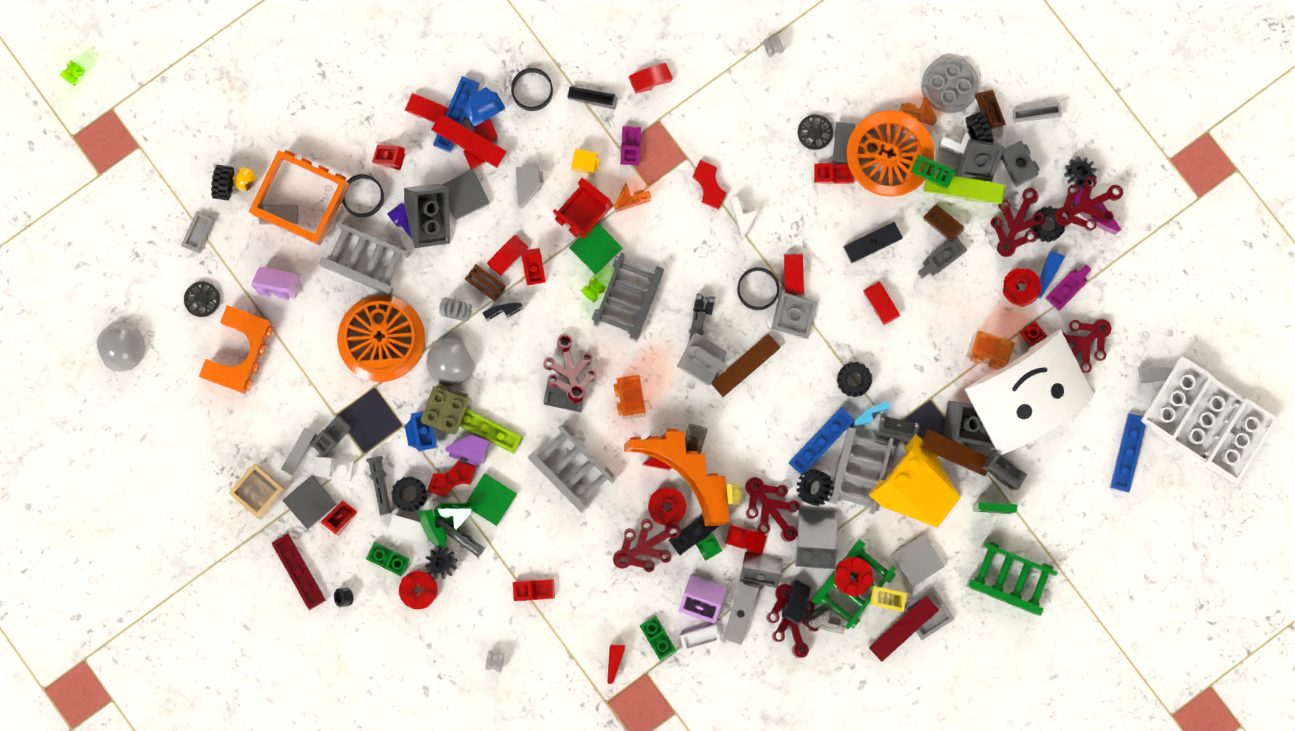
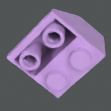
[251,266,300,300]
[678,575,727,624]

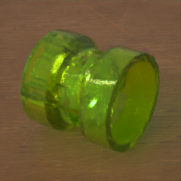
[59,60,86,86]
[580,276,607,303]

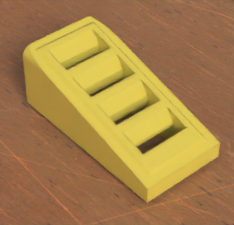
[726,484,742,506]
[870,586,907,612]

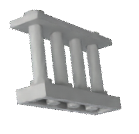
[319,222,409,296]
[527,425,615,513]
[828,427,896,515]

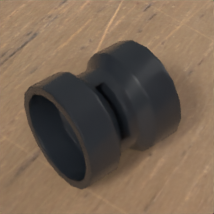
[693,293,716,316]

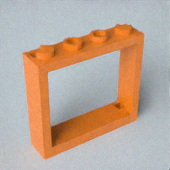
[249,150,350,246]

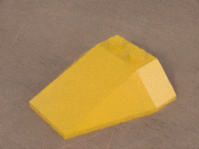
[868,434,961,528]

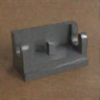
[543,384,583,413]
[876,415,919,443]
[982,450,1027,490]

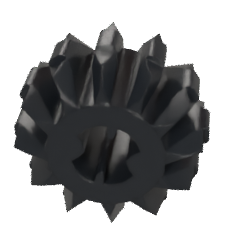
[1064,156,1097,188]
[425,546,458,579]

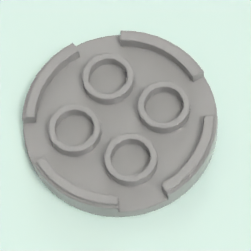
[921,57,978,113]

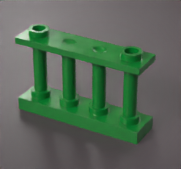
[810,539,896,630]
[966,541,1058,616]

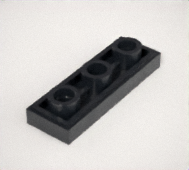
[843,221,903,264]
[668,515,719,556]

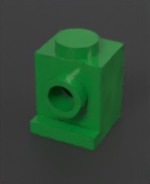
[696,534,722,561]

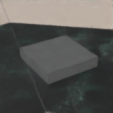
[956,139,1005,182]
[441,169,490,220]
[282,475,337,530]

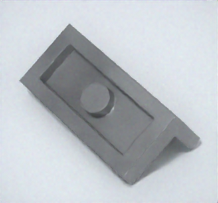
[740,552,783,588]

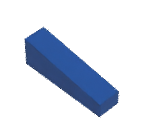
[1038,251,1065,299]

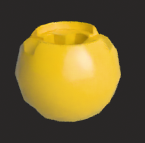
[232,167,257,191]

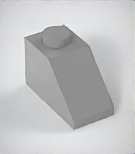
[516,166,544,208]

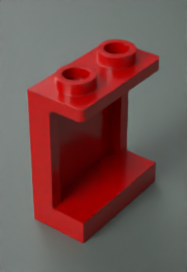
[552,177,614,239]

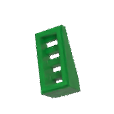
[911,155,955,188]

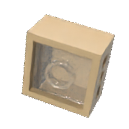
[229,464,287,519]

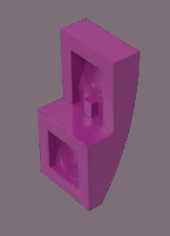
[620,126,641,165]

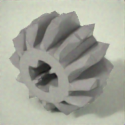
[439,297,472,322]

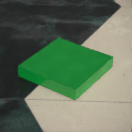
[569,223,623,275]
[466,473,517,526]
[973,502,1018,514]

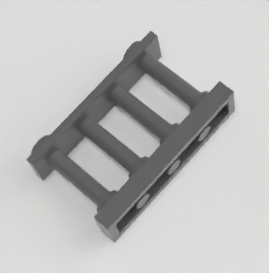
[592,253,664,342]

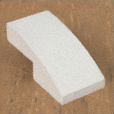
[387,514,428,544]

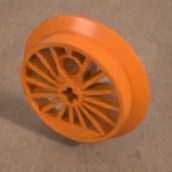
[847,110,934,197]
[337,295,425,382]

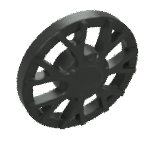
[797,114,833,150]
[184,281,220,317]

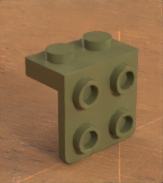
[421,384,472,435]

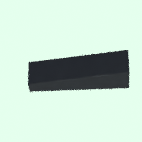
[567,86,618,110]

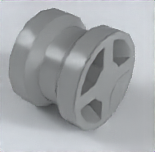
[763,35,784,58]
[485,651,504,672]

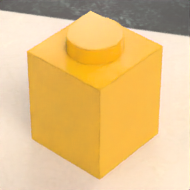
[571,149,601,175]

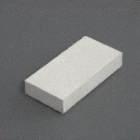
[679,624,722,654]

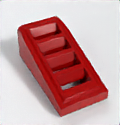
[607,644,625,684]

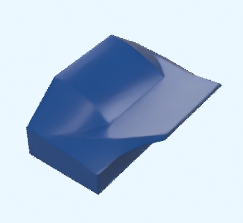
[463,87,506,127]
[404,411,438,452]

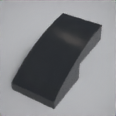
[482,303,524,322]
[782,579,811,625]

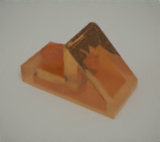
[899,95,937,126]
[614,183,652,213]

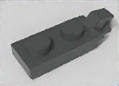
[917,238,967,279]

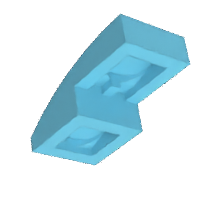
[853,401,890,427]

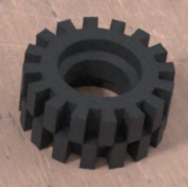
[966,112,994,143]
[211,165,234,201]
[1030,206,1066,243]
[837,362,872,397]
[796,469,834,506]
[391,476,427,512]

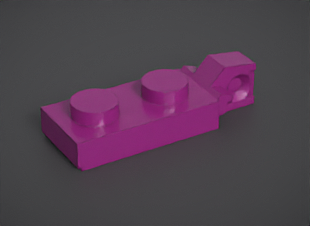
[1045,264,1092,312]

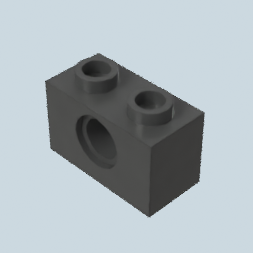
[1000,141,1039,187]

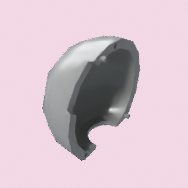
[97,323,146,372]
[426,337,475,386]

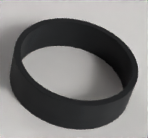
[511,68,553,111]
[342,174,384,217]
[737,267,779,310]

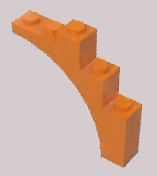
[624,428,729,526]

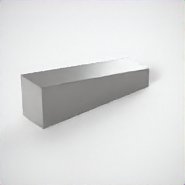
[1012,103,1062,123]
[1138,367,1173,384]
[281,428,317,475]

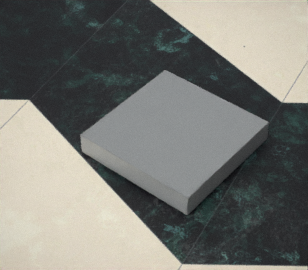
[771,292,817,339]
[891,534,945,587]
[904,586,955,640]

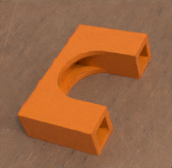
[199,305,274,394]

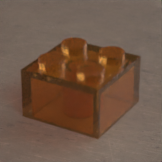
[966,330,1015,370]
[613,375,646,420]

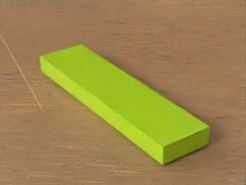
[460,408,523,454]

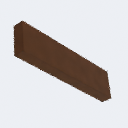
[711,333,781,398]
[920,430,988,477]

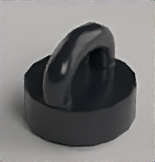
[334,588,354,607]

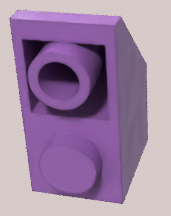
[445,435,491,466]

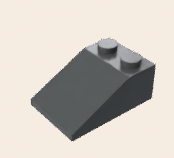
[404,184,450,248]
[943,401,995,448]
[795,509,837,569]

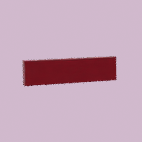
[271,534,327,610]
[869,595,939,662]

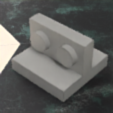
[676,333,728,386]

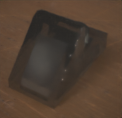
[685,423,708,454]
[802,603,846,634]

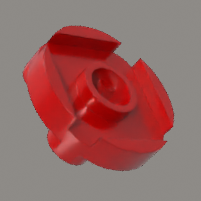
[1002,268,1042,307]
[648,487,687,526]
[834,557,874,596]
[399,571,438,610]

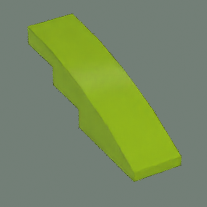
[924,174,1006,204]

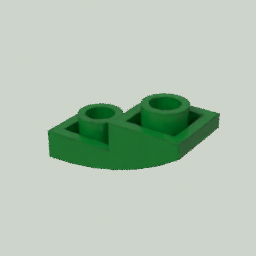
[418,509,447,547]
[365,542,410,577]
[640,616,677,661]

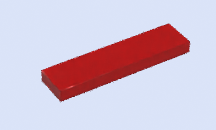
[431,113,507,168]

